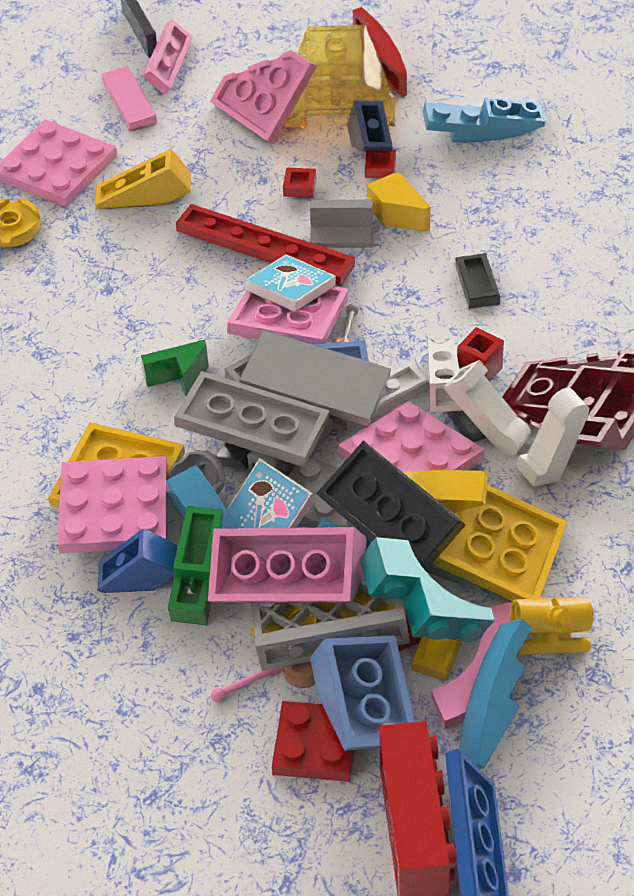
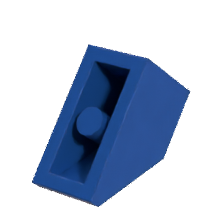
[97,528,178,593]

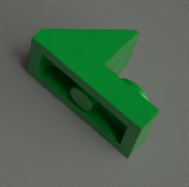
[141,339,209,396]

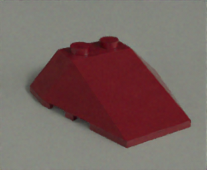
[502,349,634,450]

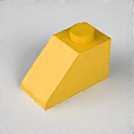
[366,172,431,232]

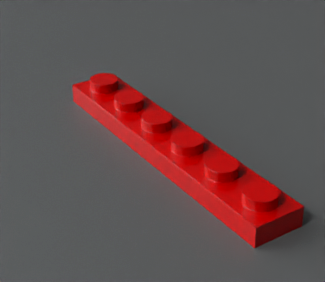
[176,204,355,286]

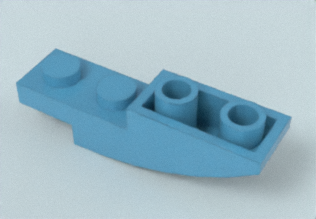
[422,98,546,143]

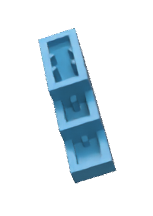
[459,618,532,769]

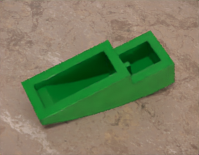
[167,506,223,626]

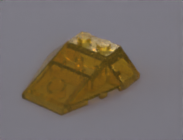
[282,25,395,129]

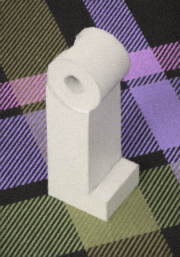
[428,338,461,412]
[443,360,532,456]
[515,388,589,487]

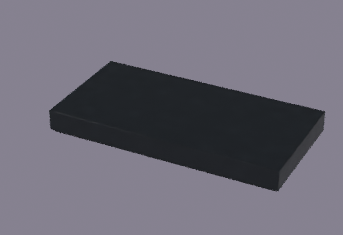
[316,440,466,571]

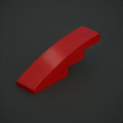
[352,6,407,97]

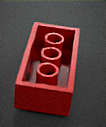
[378,721,457,896]

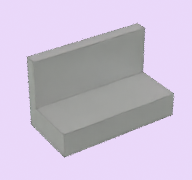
[310,199,373,248]

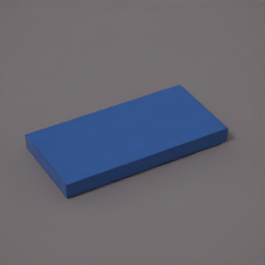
[445,749,509,896]

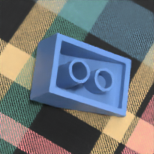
[310,635,415,751]

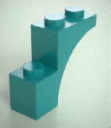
[359,537,495,642]

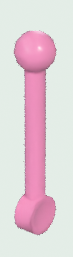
[211,667,283,702]

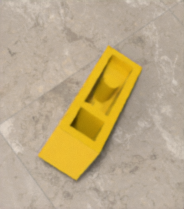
[95,148,191,209]

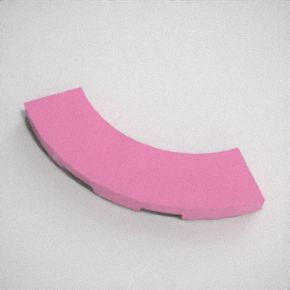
[431,602,516,728]

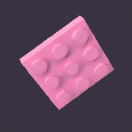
[0,120,117,207]
[227,287,348,345]
[337,401,485,472]
[57,456,167,554]

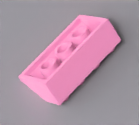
[208,527,367,603]

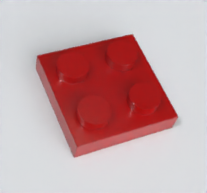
[271,701,354,782]

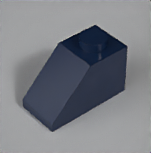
[347,100,393,151]

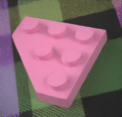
[210,50,317,144]

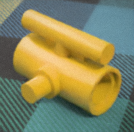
[510,597,594,655]

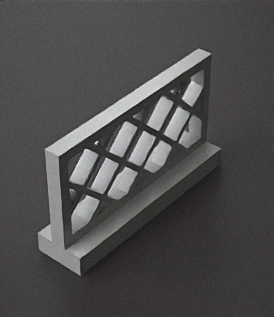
[251,576,410,671]

